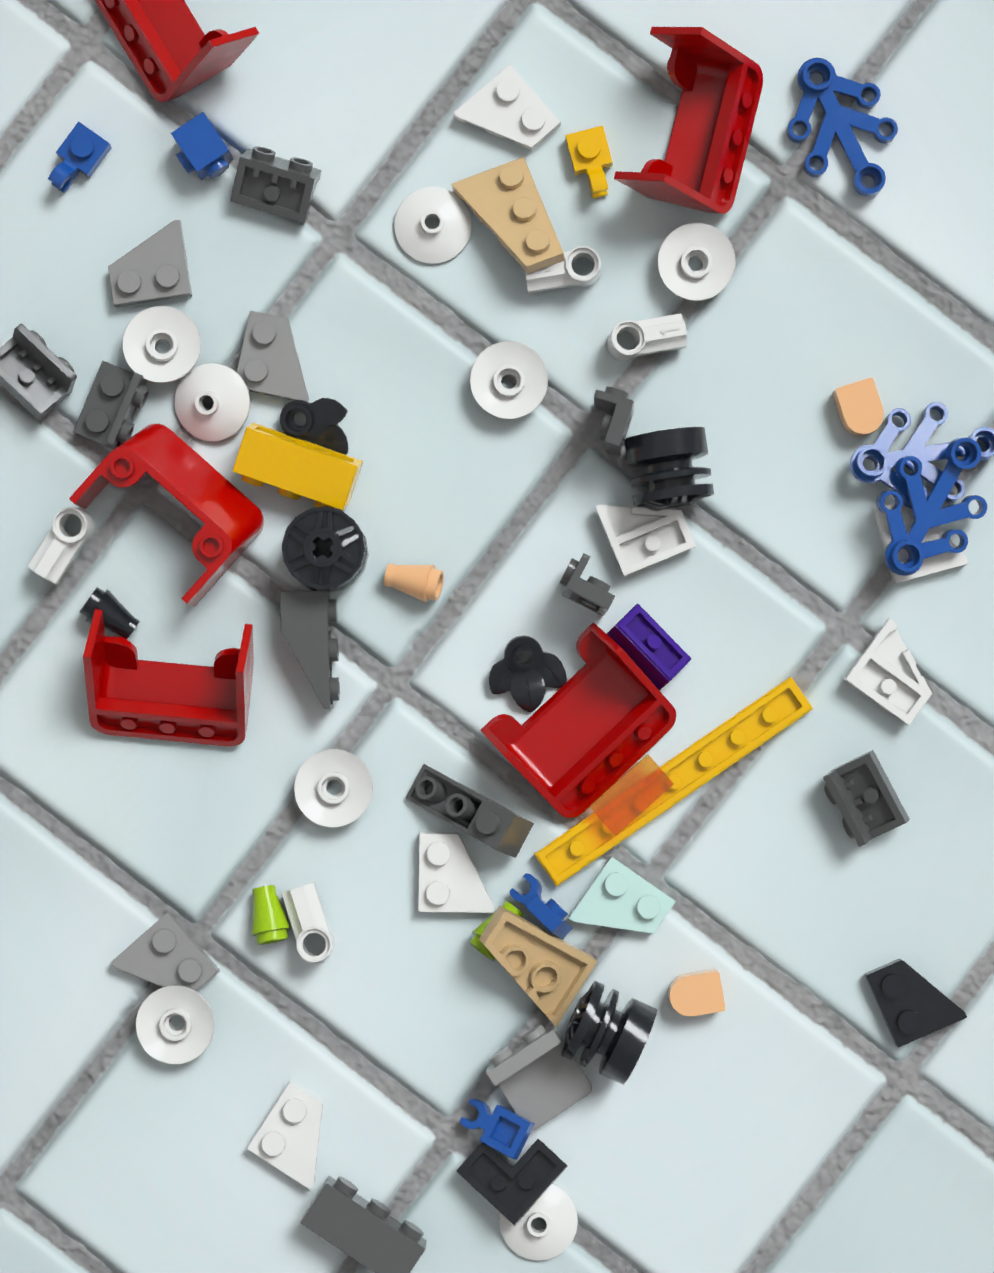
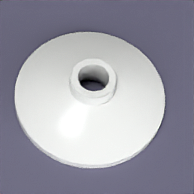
[394,187,472,264]
[657,223,736,301]
[122,306,201,383]
[470,341,548,419]
[175,363,250,441]
[294,749,373,827]
[136,985,215,1064]
[499,1184,578,1261]

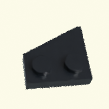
[865,958,967,1048]

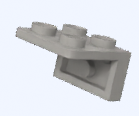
[486,1024,592,1131]

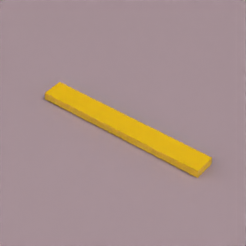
[534,677,813,886]

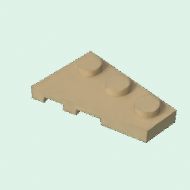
[451,157,565,274]
[479,906,598,1027]

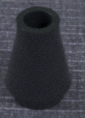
[79,587,140,639]

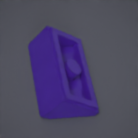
[606,603,692,690]

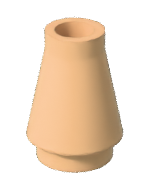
[384,563,444,603]

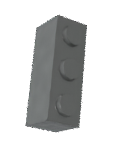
[300,1176,427,1273]

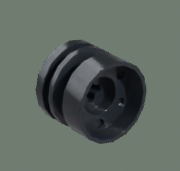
[624,427,714,509]
[282,506,369,592]
[561,981,657,1085]

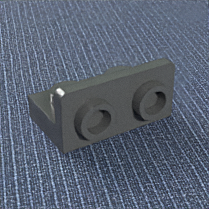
[230,146,322,223]
[73,360,150,449]
[594,386,634,456]
[560,553,615,616]

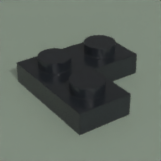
[456,1139,568,1226]

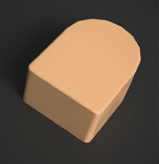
[832,378,884,437]
[668,969,725,1016]

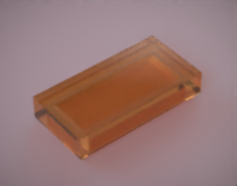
[589,754,674,836]

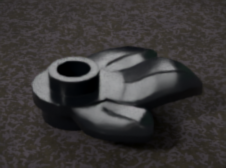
[280,398,348,455]
[489,635,567,712]

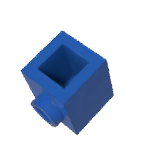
[171,112,233,180]

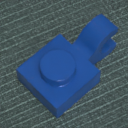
[48,121,112,193]
[509,873,573,940]

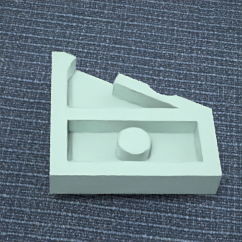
[568,856,676,934]

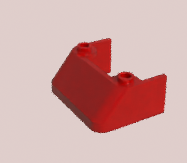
[95,0,259,102]
[614,27,763,214]
[69,424,264,606]
[83,609,254,747]

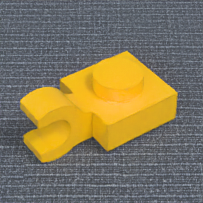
[565,125,613,199]

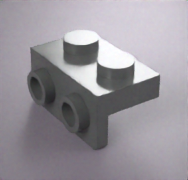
[0,324,77,420]
[823,750,910,847]

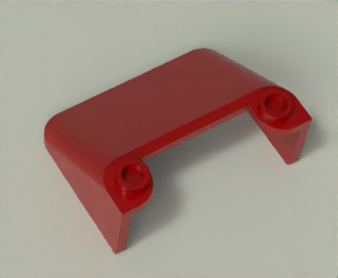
[480,622,676,818]

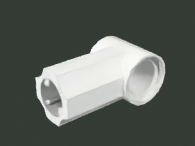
[525,246,601,293]
[607,313,688,361]
[27,508,95,584]
[281,882,335,963]

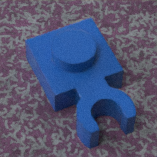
[459,1099,535,1159]

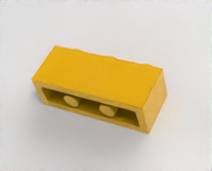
[233,422,363,510]

